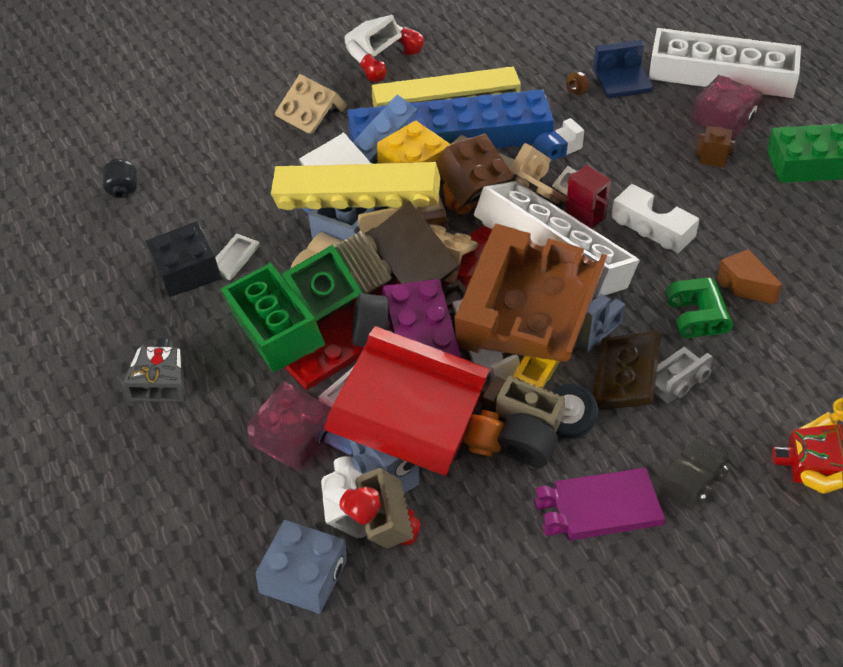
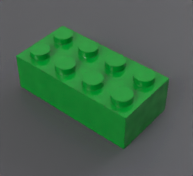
[767,124,843,183]
[221,263,325,373]

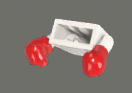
[344,15,424,82]
[321,456,421,546]

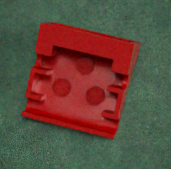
[324,326,490,476]

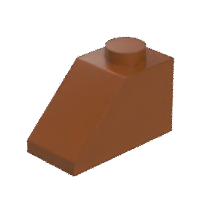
[717,249,783,304]

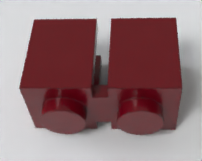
[565,165,611,229]

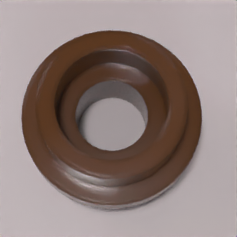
[566,72,589,96]

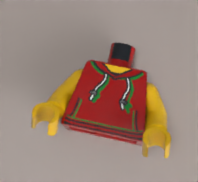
[772,398,843,494]

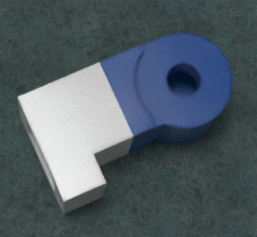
[533,118,584,161]

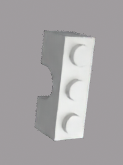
[611,184,699,253]

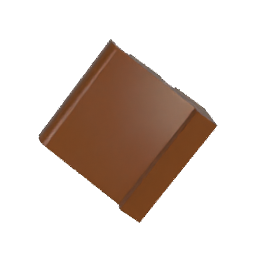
[455,223,607,362]

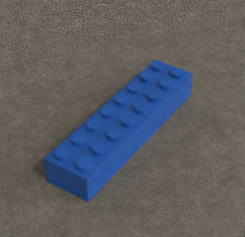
[347,90,554,148]

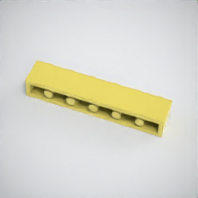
[372,66,521,107]
[271,162,440,210]

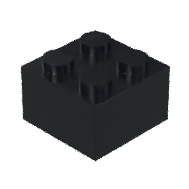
[146,221,221,297]

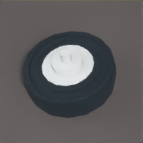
[552,384,598,439]

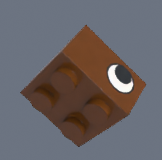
[435,133,514,207]

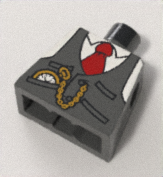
[123,338,185,401]

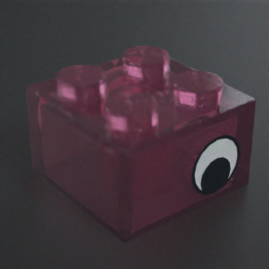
[691,75,763,139]
[247,381,331,471]

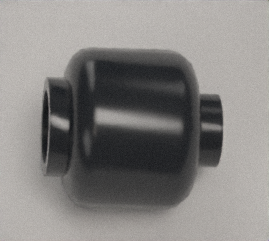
[103,158,137,198]

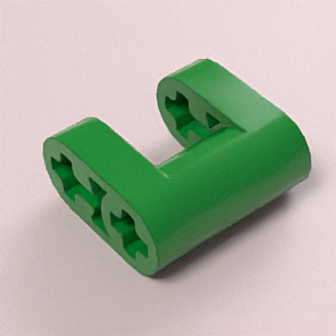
[665,278,733,338]

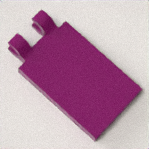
[534,468,665,541]

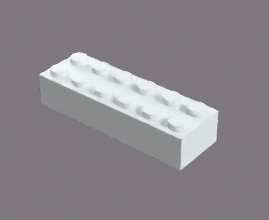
[649,28,801,98]
[474,181,640,298]

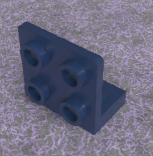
[593,40,653,98]

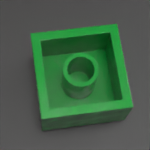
[282,244,363,324]

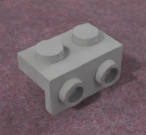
[654,347,713,404]

